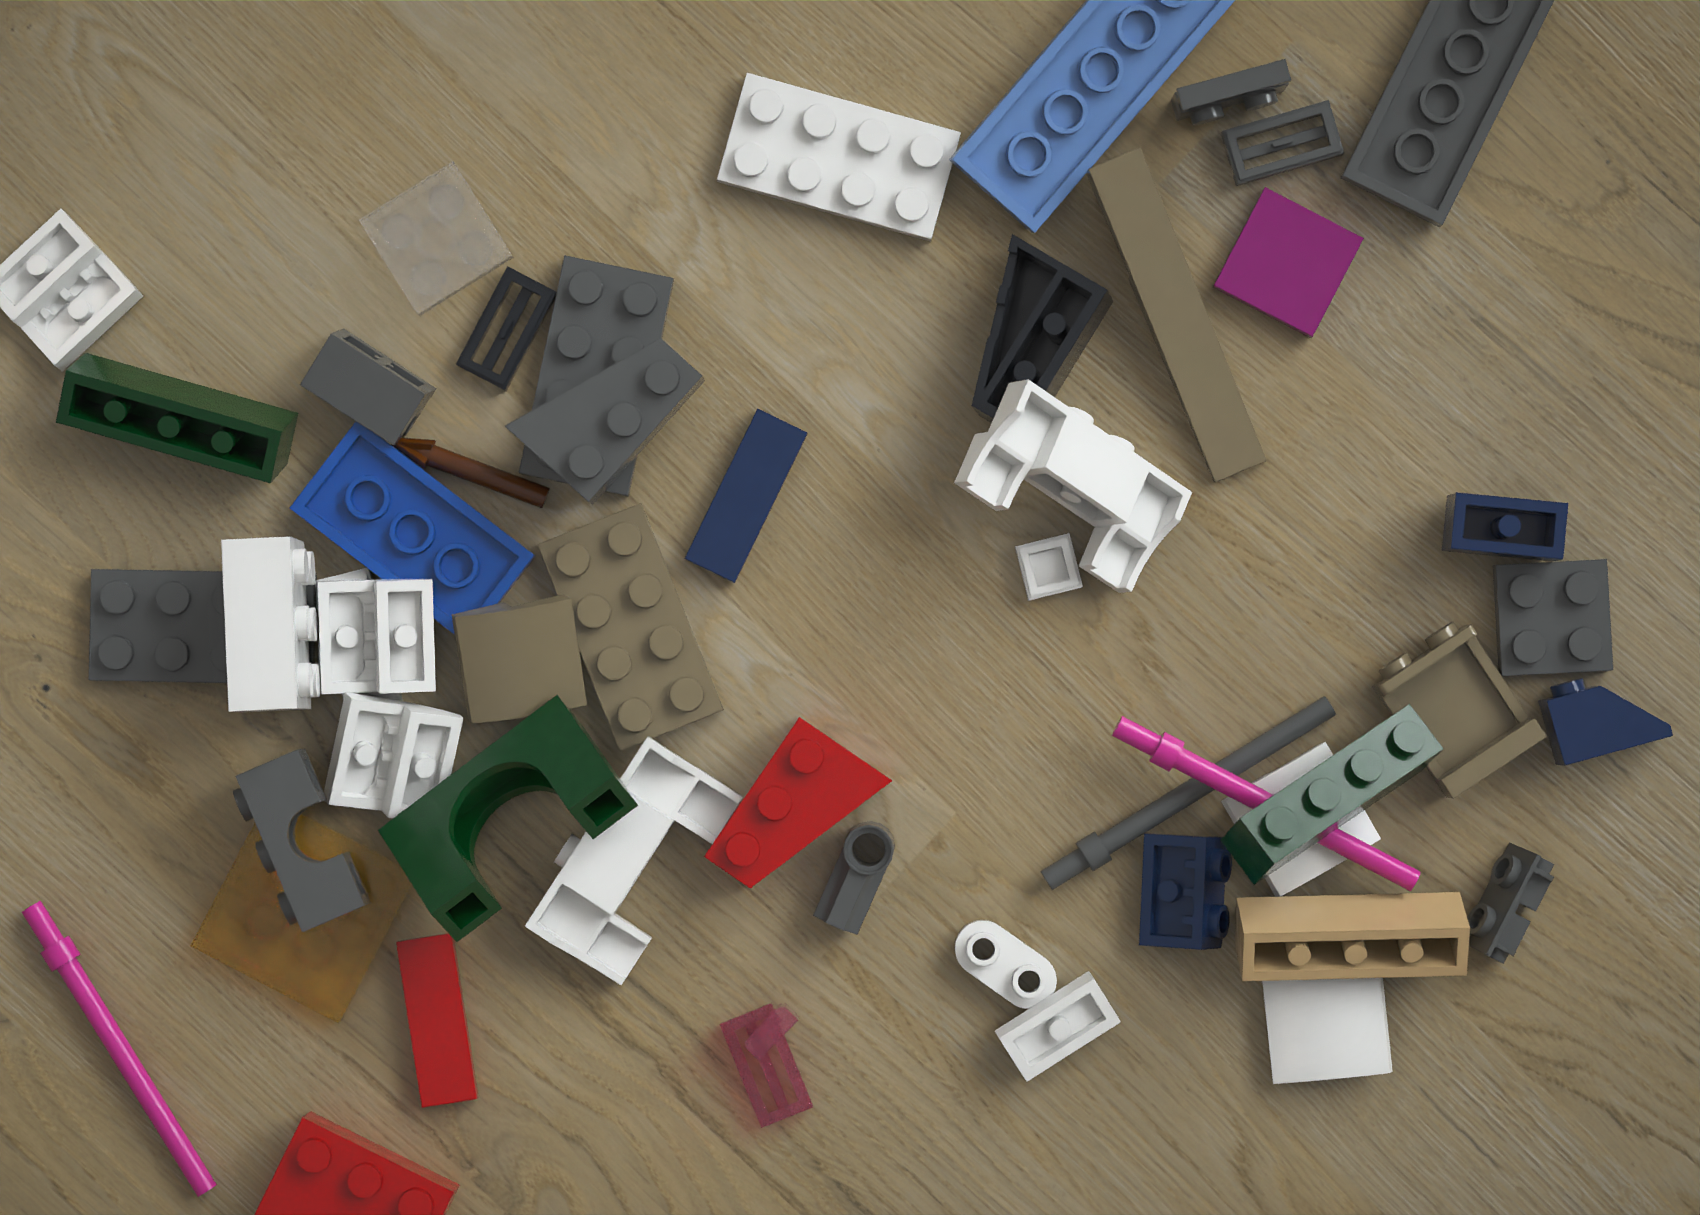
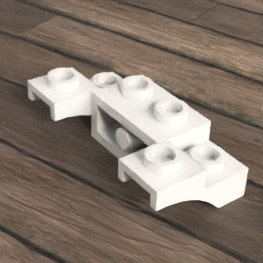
[954,379,1192,593]
[525,737,743,985]

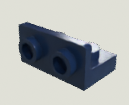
[1139,833,1232,950]

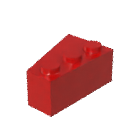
[254,1111,460,1215]

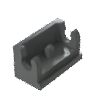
[300,329,437,446]

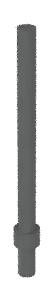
[1040,696,1336,890]

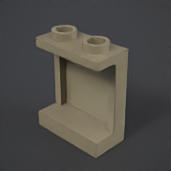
[1372,622,1547,799]

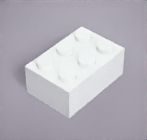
[221,537,320,712]

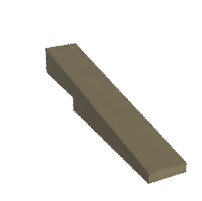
[1086,147,1267,483]

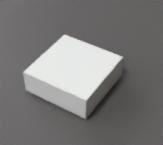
[1015,533,1083,601]

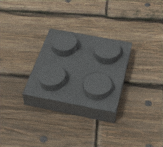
[1493,559,1613,676]

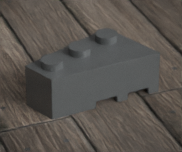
[505,338,705,505]

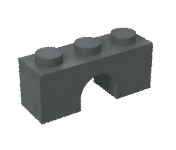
[233,749,371,932]

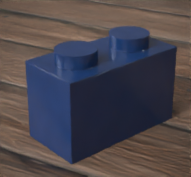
[1442,492,1568,562]

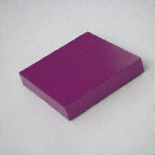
[1213,187,1364,338]

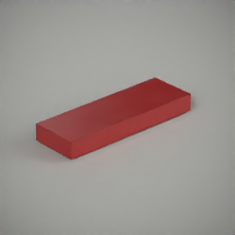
[396,933,479,1108]

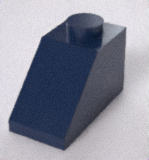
[1538,678,1673,766]

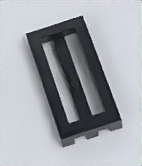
[456,266,557,391]

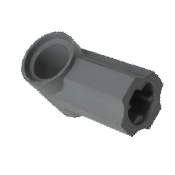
[813,821,895,935]

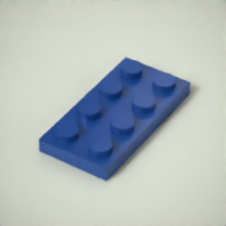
[289,422,536,635]

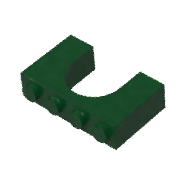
[378,695,638,942]

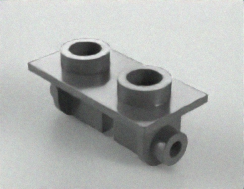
[1467,842,1554,964]

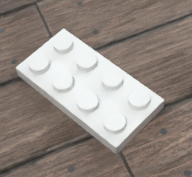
[717,73,961,242]

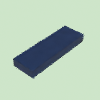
[684,408,808,583]

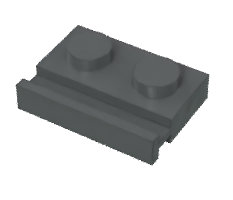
[1171,59,1291,126]

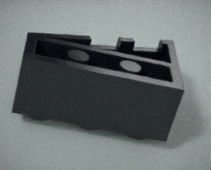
[971,234,1113,423]

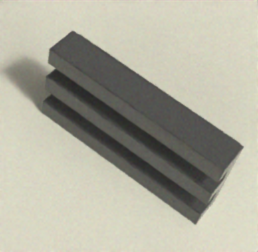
[1220,100,1344,186]

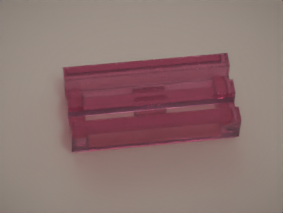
[720,1002,813,1128]

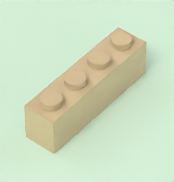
[1235,892,1470,981]

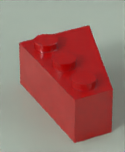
[704,717,892,889]

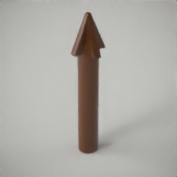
[391,438,550,508]

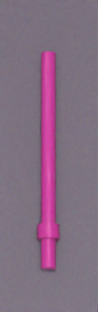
[1112,716,1421,891]
[22,901,217,1197]

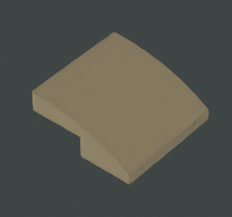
[451,594,587,723]

